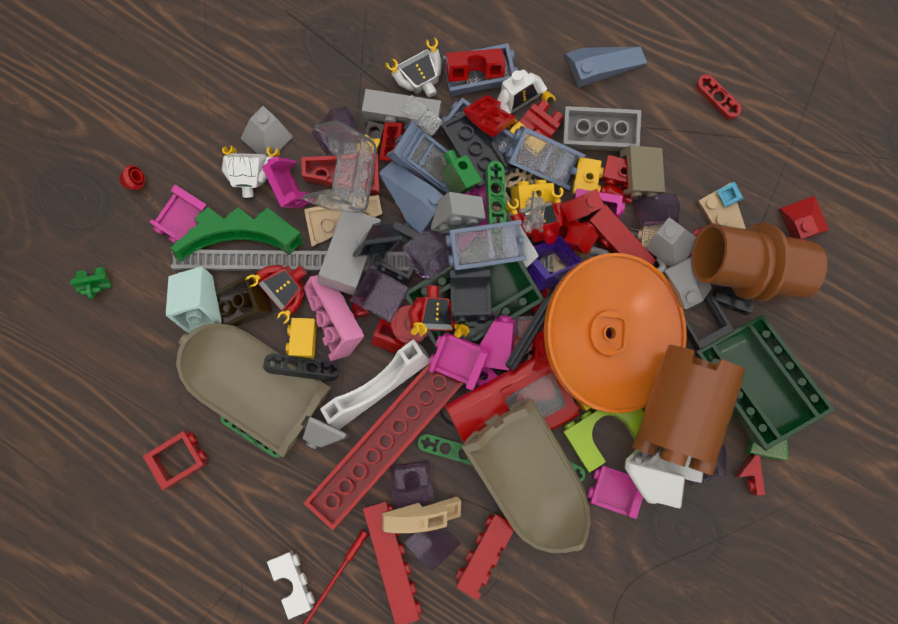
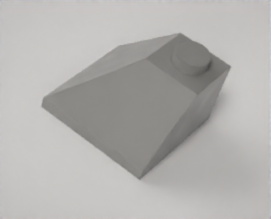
[241,106,293,157]
[646,217,697,267]
[663,257,711,309]
[303,417,350,449]

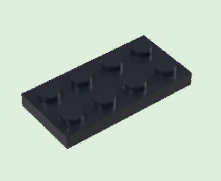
[440,113,512,189]

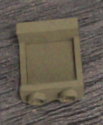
[620,145,665,199]

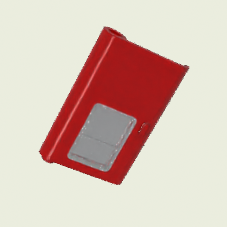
[444,356,580,473]

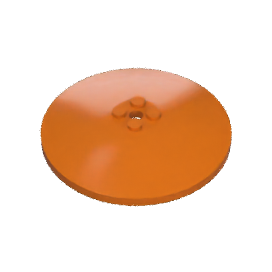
[544,253,687,413]

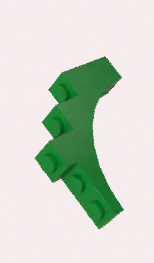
[171,207,303,262]

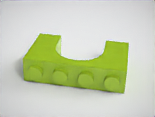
[562,409,644,473]

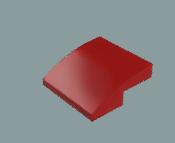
[464,95,516,137]

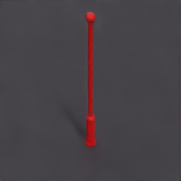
[303,529,370,624]

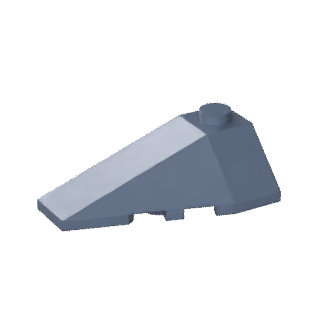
[565,47,647,88]
[379,161,443,235]

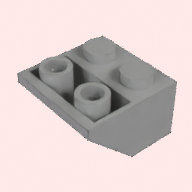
[431,192,485,236]

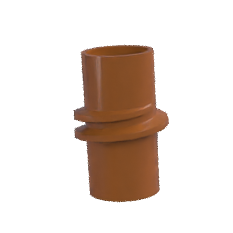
[691,222,827,302]

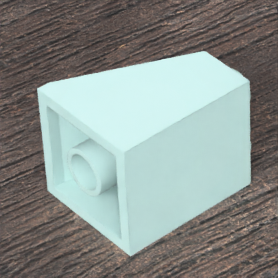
[166,266,221,333]

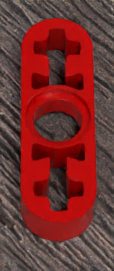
[696,75,741,120]

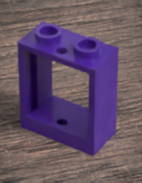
[522,236,582,291]

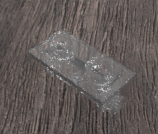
[523,191,546,233]

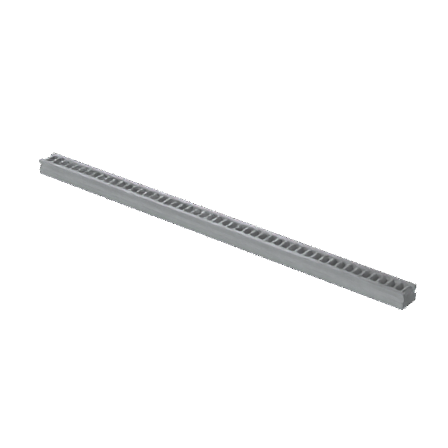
[171,250,553,274]

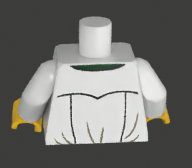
[222,145,280,198]

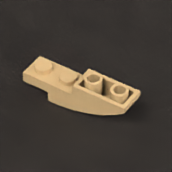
[382,496,461,533]

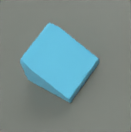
[717,182,744,208]

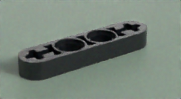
[263,354,340,381]

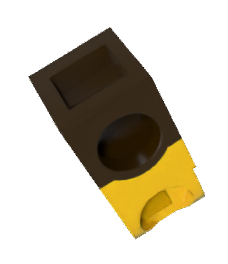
[361,120,384,154]

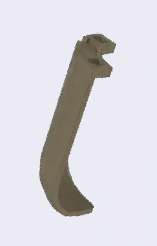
[176,323,331,457]
[462,397,591,553]

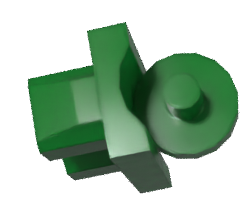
[70,267,112,299]

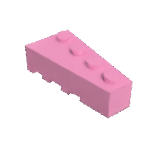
[304,275,364,361]

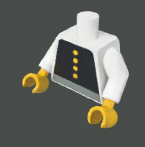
[385,37,442,98]
[497,70,555,129]

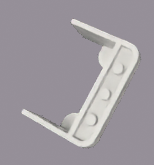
[625,446,703,509]

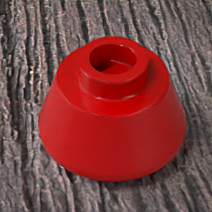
[119,165,145,190]

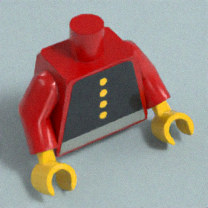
[506,187,565,244]
[245,264,307,324]
[408,286,469,338]

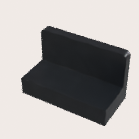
[712,285,754,316]

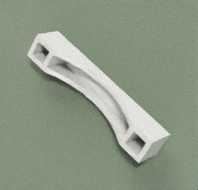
[320,339,430,430]

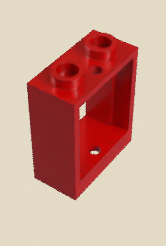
[143,431,208,490]

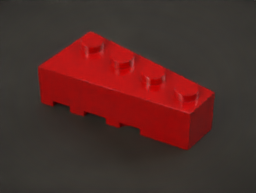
[301,154,381,196]
[579,204,656,264]
[455,513,514,600]

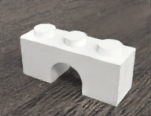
[267,550,315,619]

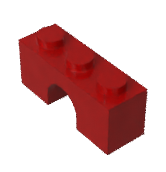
[445,48,506,82]
[557,218,599,255]

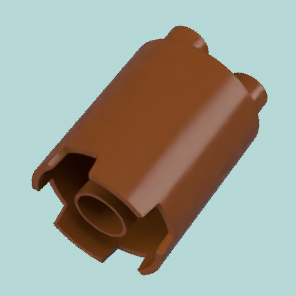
[632,345,745,476]

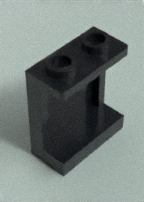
[450,269,492,324]

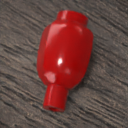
[600,184,633,204]

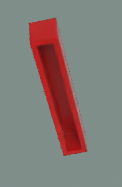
[363,501,422,624]

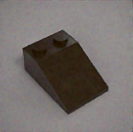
[216,275,272,326]

